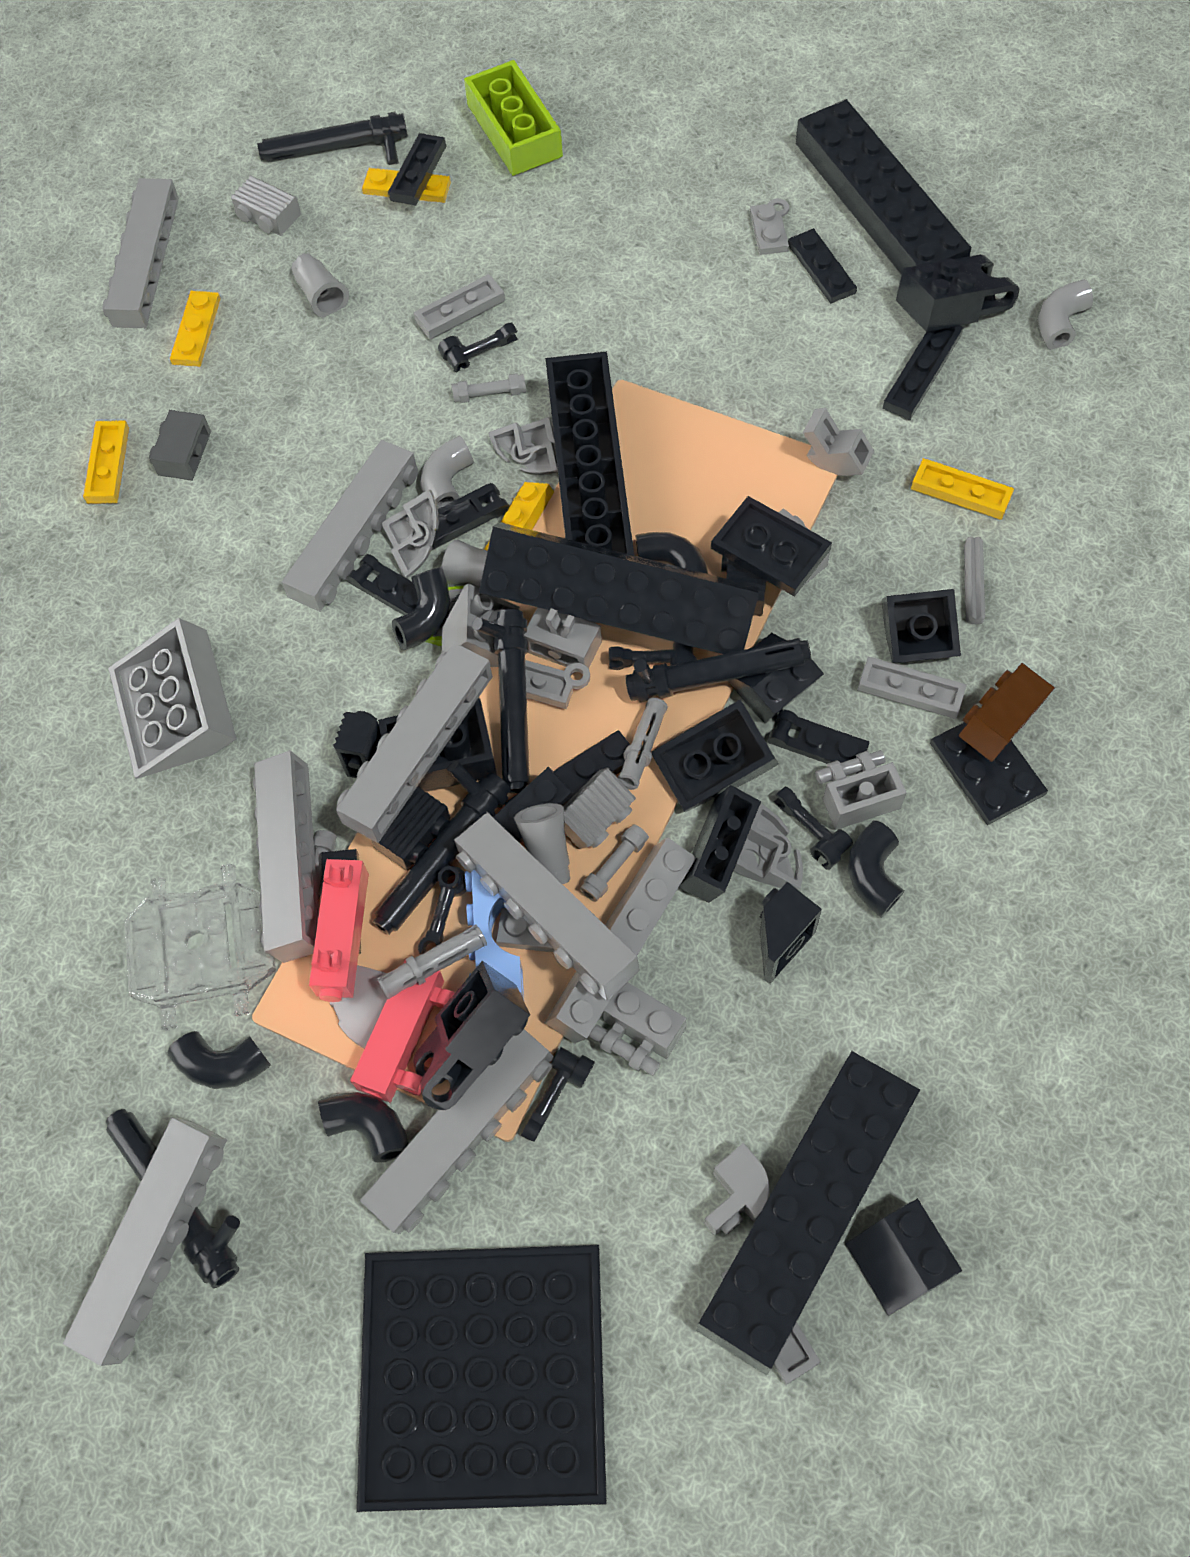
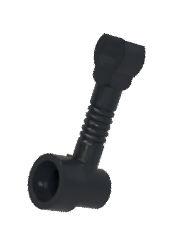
[438,323,518,372]
[609,642,697,670]
[773,786,853,870]
[418,866,467,954]
[521,1047,595,1142]

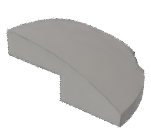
[488,417,558,475]
[381,489,439,578]
[734,804,803,890]
[330,965,387,1049]

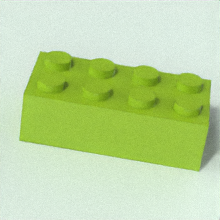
[464,60,563,176]

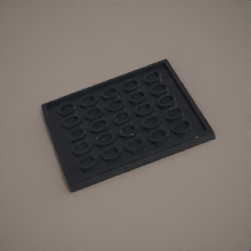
[356,1245,607,1512]

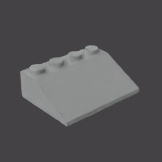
[109,618,237,779]

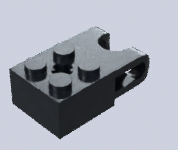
[896,254,1020,332]
[413,961,530,1110]

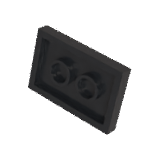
[711,496,832,597]
[930,722,1048,826]

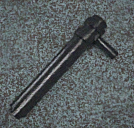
[257,111,408,165]
[472,609,530,793]
[626,638,812,703]
[373,761,511,935]
[106,1109,240,1289]

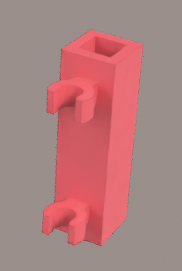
[309,859,369,1002]
[350,958,455,1103]

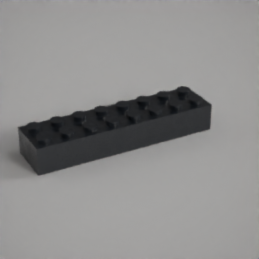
[796,99,972,275]
[545,351,634,555]
[479,522,759,654]
[696,1051,920,1376]

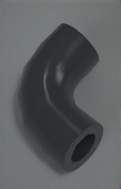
[635,532,708,574]
[392,566,450,650]
[848,820,905,918]
[167,1031,271,1089]
[318,1092,408,1163]

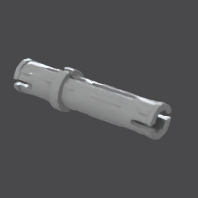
[618,698,668,790]
[377,924,487,999]

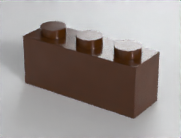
[959,663,1055,762]

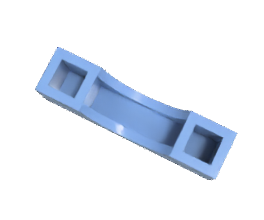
[465,870,524,1000]

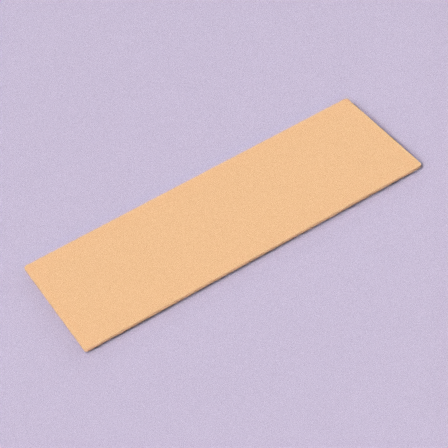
[252,380,838,1142]

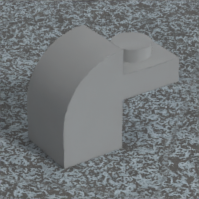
[803,408,874,476]
[704,1143,769,1236]

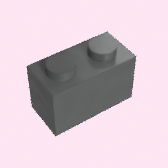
[149,410,211,481]

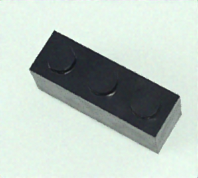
[679,785,761,903]

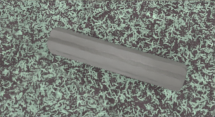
[964,537,985,625]

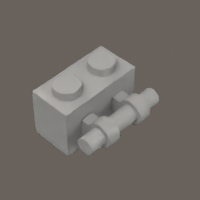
[815,750,907,830]
[589,982,686,1076]

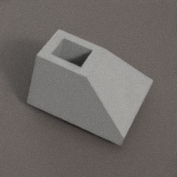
[442,583,520,667]

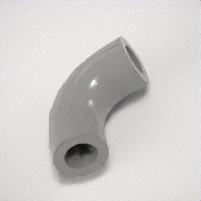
[1038,279,1093,350]
[420,435,474,509]

